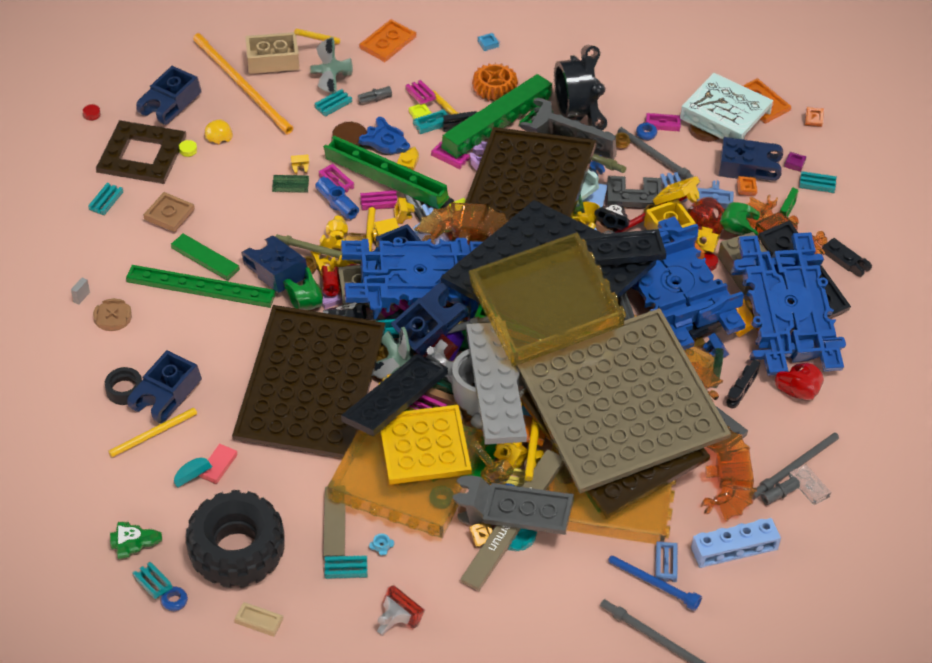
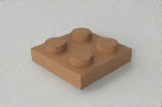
[143,192,195,232]

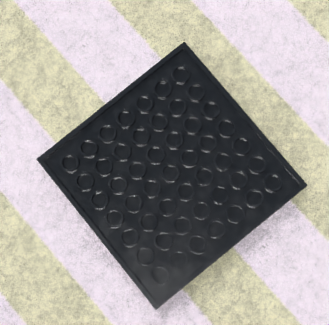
[441,200,656,348]

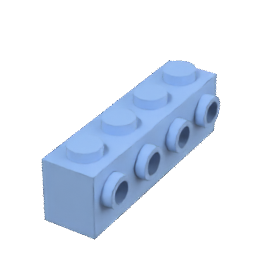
[691,518,781,568]

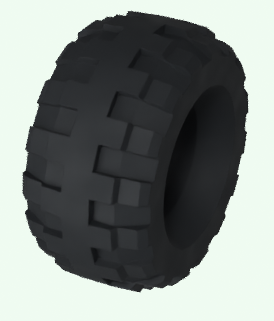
[186,490,285,588]

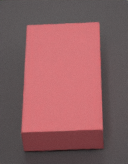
[199,443,237,484]

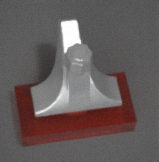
[424,334,458,366]
[377,585,425,636]

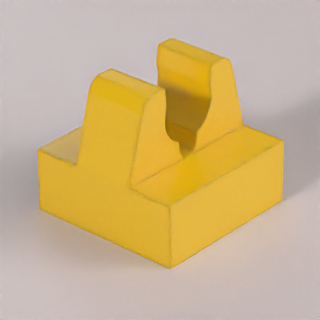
[291,154,309,174]
[393,198,415,224]

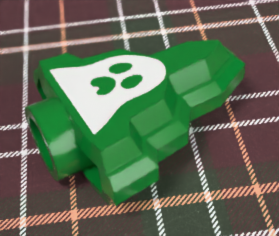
[110,522,162,559]

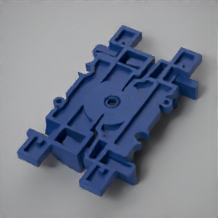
[633,216,746,350]
[731,232,846,376]
[341,237,482,319]

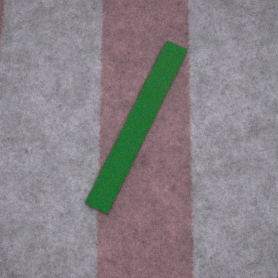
[126,265,276,308]

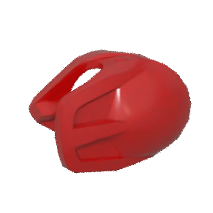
[775,363,824,400]

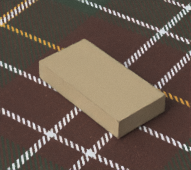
[234,602,283,637]

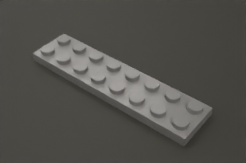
[466,322,527,444]

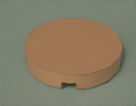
[93,298,132,331]

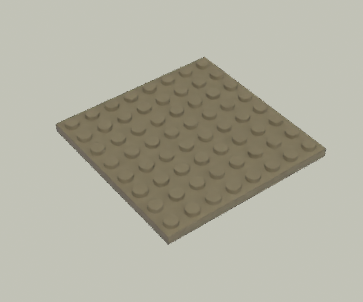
[514,308,731,493]

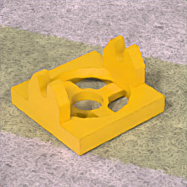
[653,176,700,205]
[310,233,357,277]

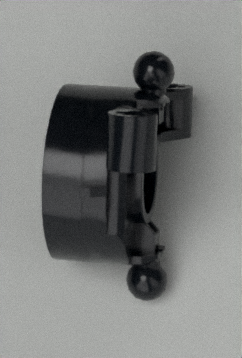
[554,45,607,130]

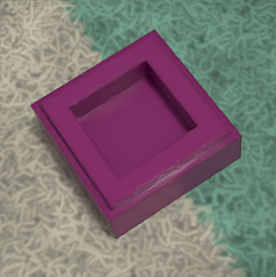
[784,152,807,172]

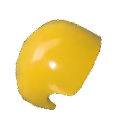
[204,119,233,144]
[573,202,600,226]

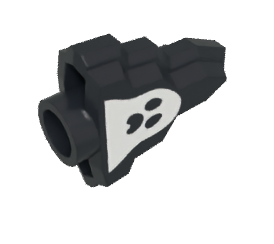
[594,202,630,230]
[323,303,367,319]

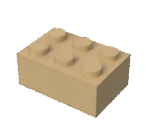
[245,32,300,74]

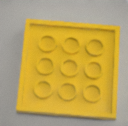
[380,405,472,485]

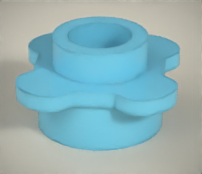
[369,533,394,556]

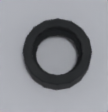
[104,367,142,405]

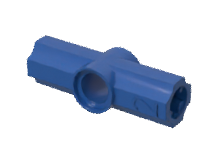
[315,176,359,220]

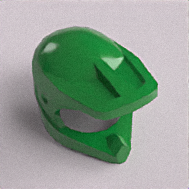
[719,202,760,236]
[283,267,323,310]

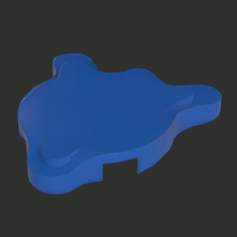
[359,117,410,154]

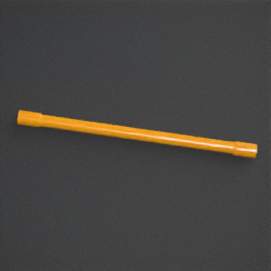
[193,33,293,135]

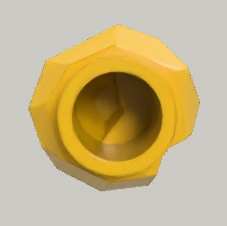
[326,215,348,240]

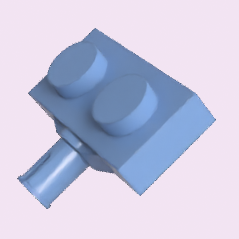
[696,180,734,208]

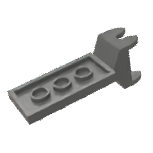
[520,98,617,160]
[453,476,574,535]

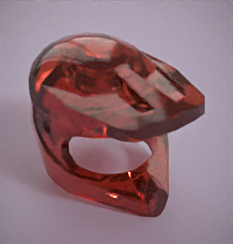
[687,197,724,235]

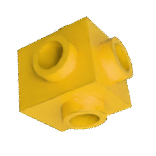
[695,226,720,253]
[493,442,528,468]

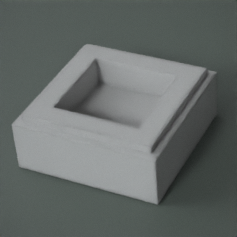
[71,278,90,304]

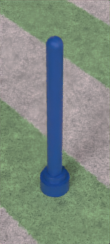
[608,556,702,611]

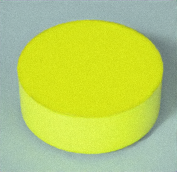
[179,140,197,157]

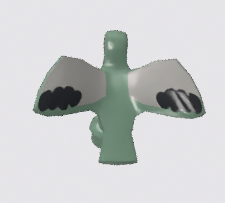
[310,37,353,94]
[373,327,416,379]

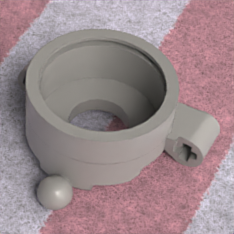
[439,349,526,430]

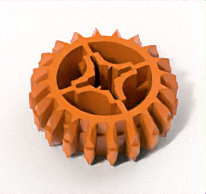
[472,62,518,101]

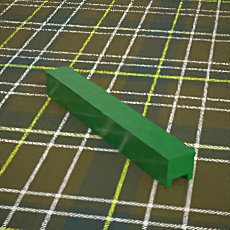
[323,136,449,209]

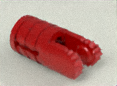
[322,265,340,297]

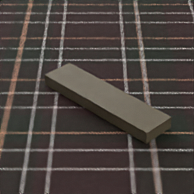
[323,486,346,560]

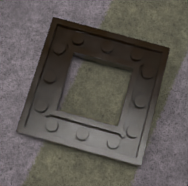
[96,120,186,184]

